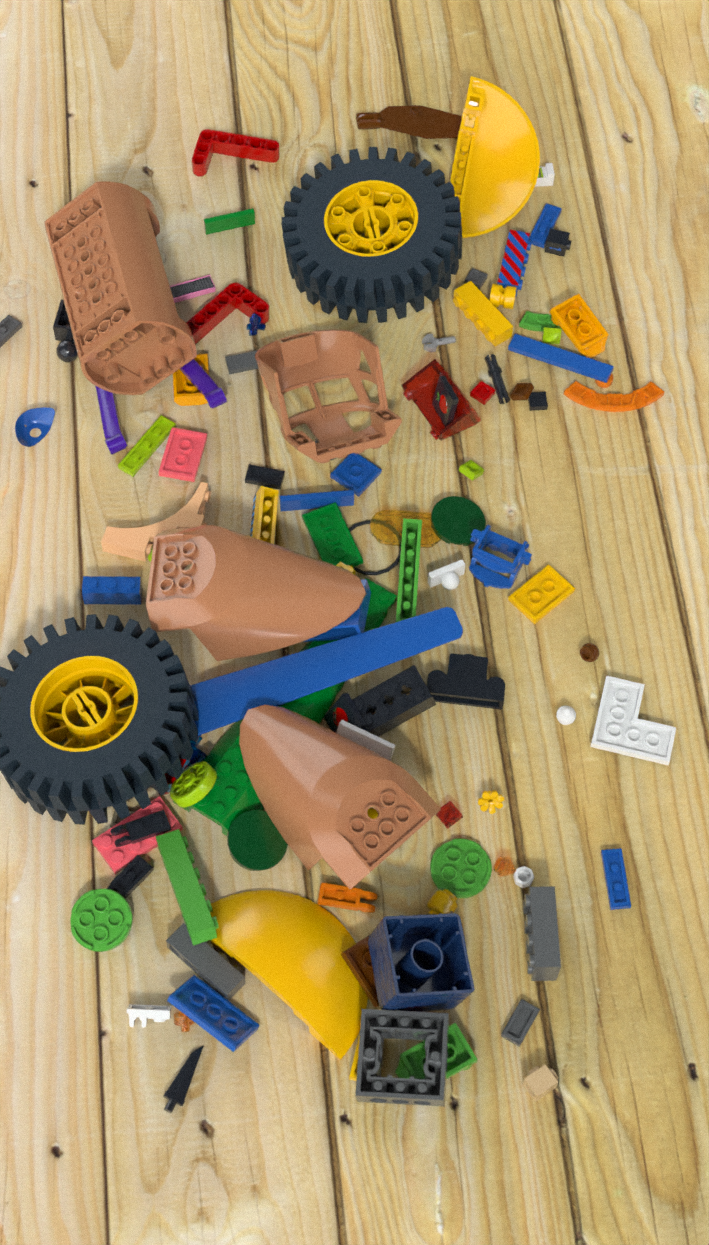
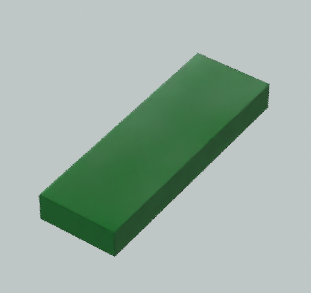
[204,209,255,235]

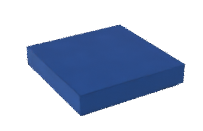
[330,453,382,497]

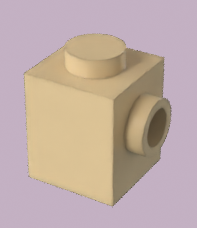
[522,1065,558,1102]

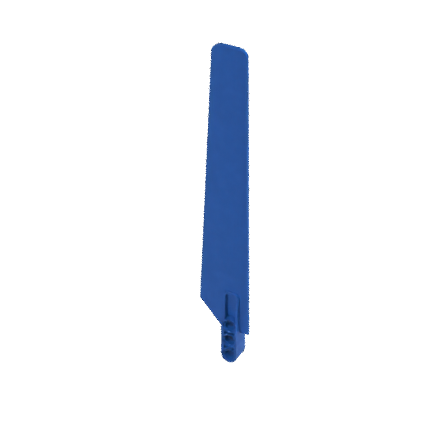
[190,607,463,736]

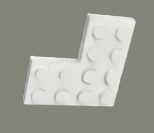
[591,676,676,765]

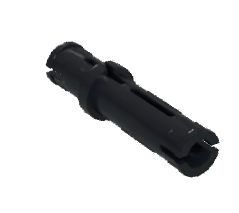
[485,354,510,404]

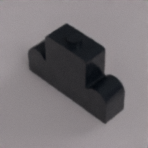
[427,653,505,710]

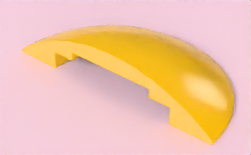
[449,76,540,238]
[209,890,368,1060]

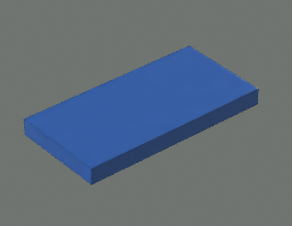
[167,975,260,1052]

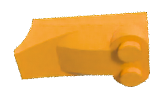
[550,294,609,359]
[173,354,209,406]

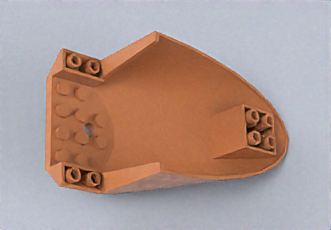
[146,525,366,661]
[239,705,441,889]

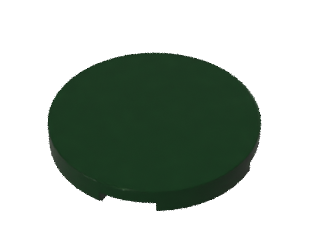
[431,496,486,546]
[227,810,288,871]

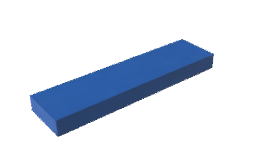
[280,490,354,512]

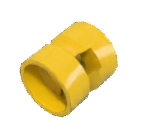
[490,283,517,310]

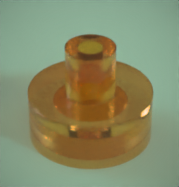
[174,1011,195,1032]

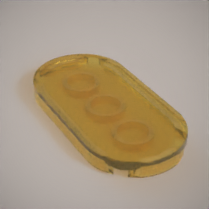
[370,510,441,548]

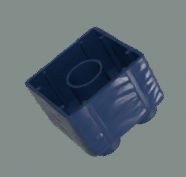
[368,913,474,1012]

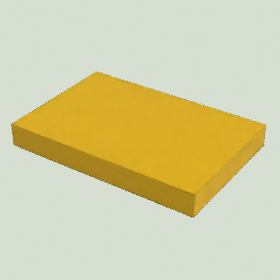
[508,564,575,624]

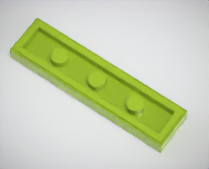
[118,415,176,477]

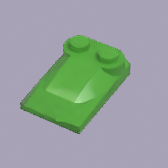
[395,1023,478,1079]

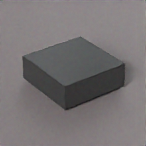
[464,268,488,290]

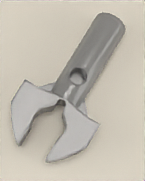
[422,334,456,352]

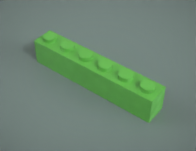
[396,518,422,622]
[156,829,219,946]

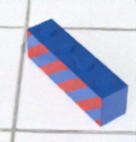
[497,230,532,297]

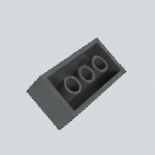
[523,886,561,981]

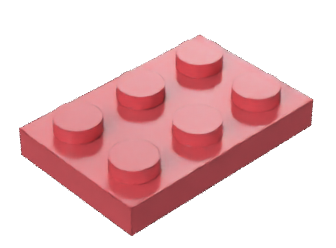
[158,427,208,482]

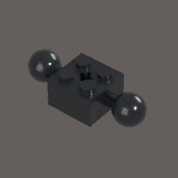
[53,299,78,363]

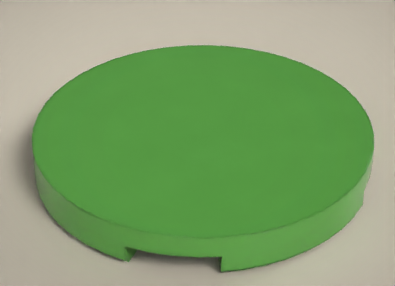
[430,838,492,898]
[70,889,133,952]

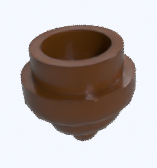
[580,643,599,662]

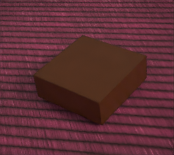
[510,383,534,401]

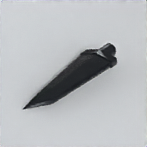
[163,1045,204,1113]

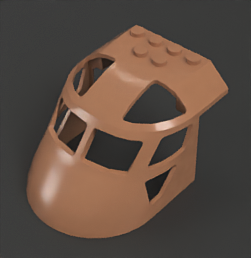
[255,329,402,463]

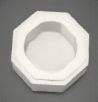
[513,866,534,888]

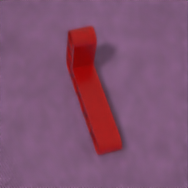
[192,129,280,177]
[186,283,270,345]

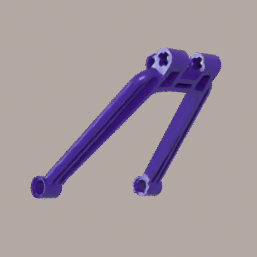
[95,359,227,455]

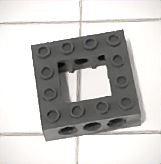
[355,1009,449,1107]

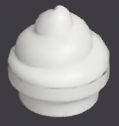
[556,706,576,725]

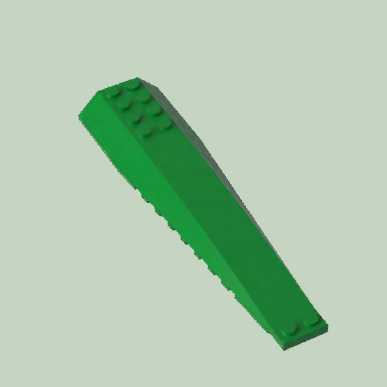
[173,578,397,836]

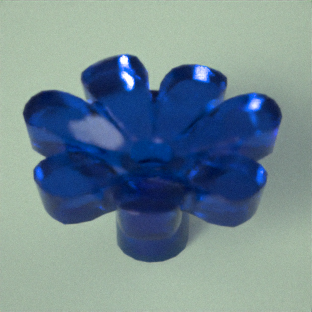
[246,313,266,336]

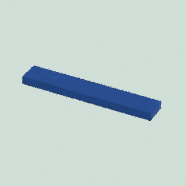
[508,334,614,383]

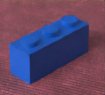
[82,576,142,605]

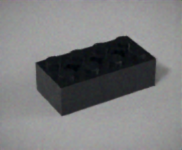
[352,665,437,737]

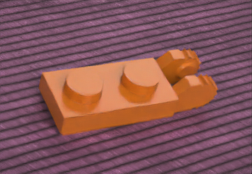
[318,883,378,913]

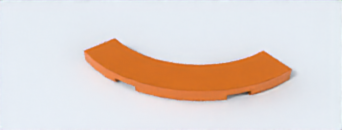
[563,381,664,412]

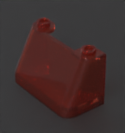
[401,359,482,441]

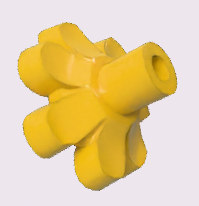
[478,790,504,814]

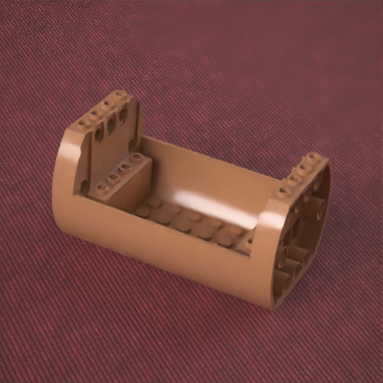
[44,181,197,395]

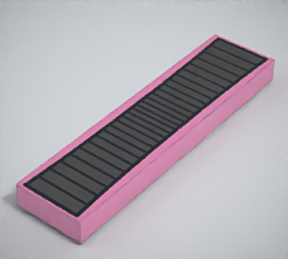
[170,275,216,303]

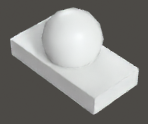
[428,560,465,590]

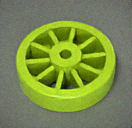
[170,762,217,807]

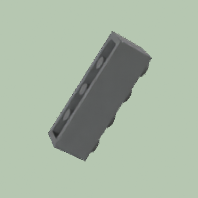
[166,923,245,1001]

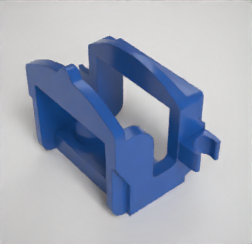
[469,525,532,589]

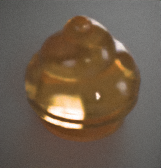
[494,856,516,877]

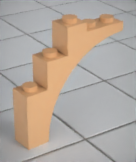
[101,482,211,561]

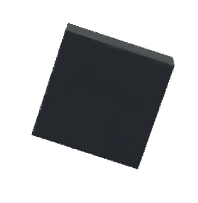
[528,391,548,411]

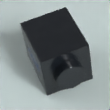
[545,228,572,257]

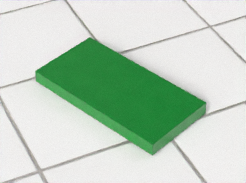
[301,502,364,567]

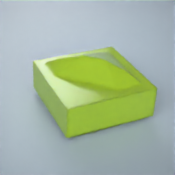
[542,327,561,344]
[458,460,484,481]

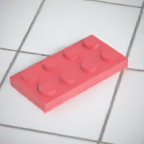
[92,796,183,874]

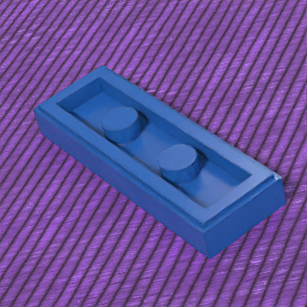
[529,203,562,248]
[601,848,631,910]

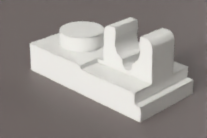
[127,1004,172,1027]

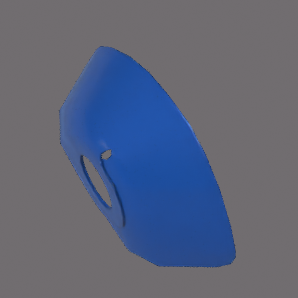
[15,407,55,447]

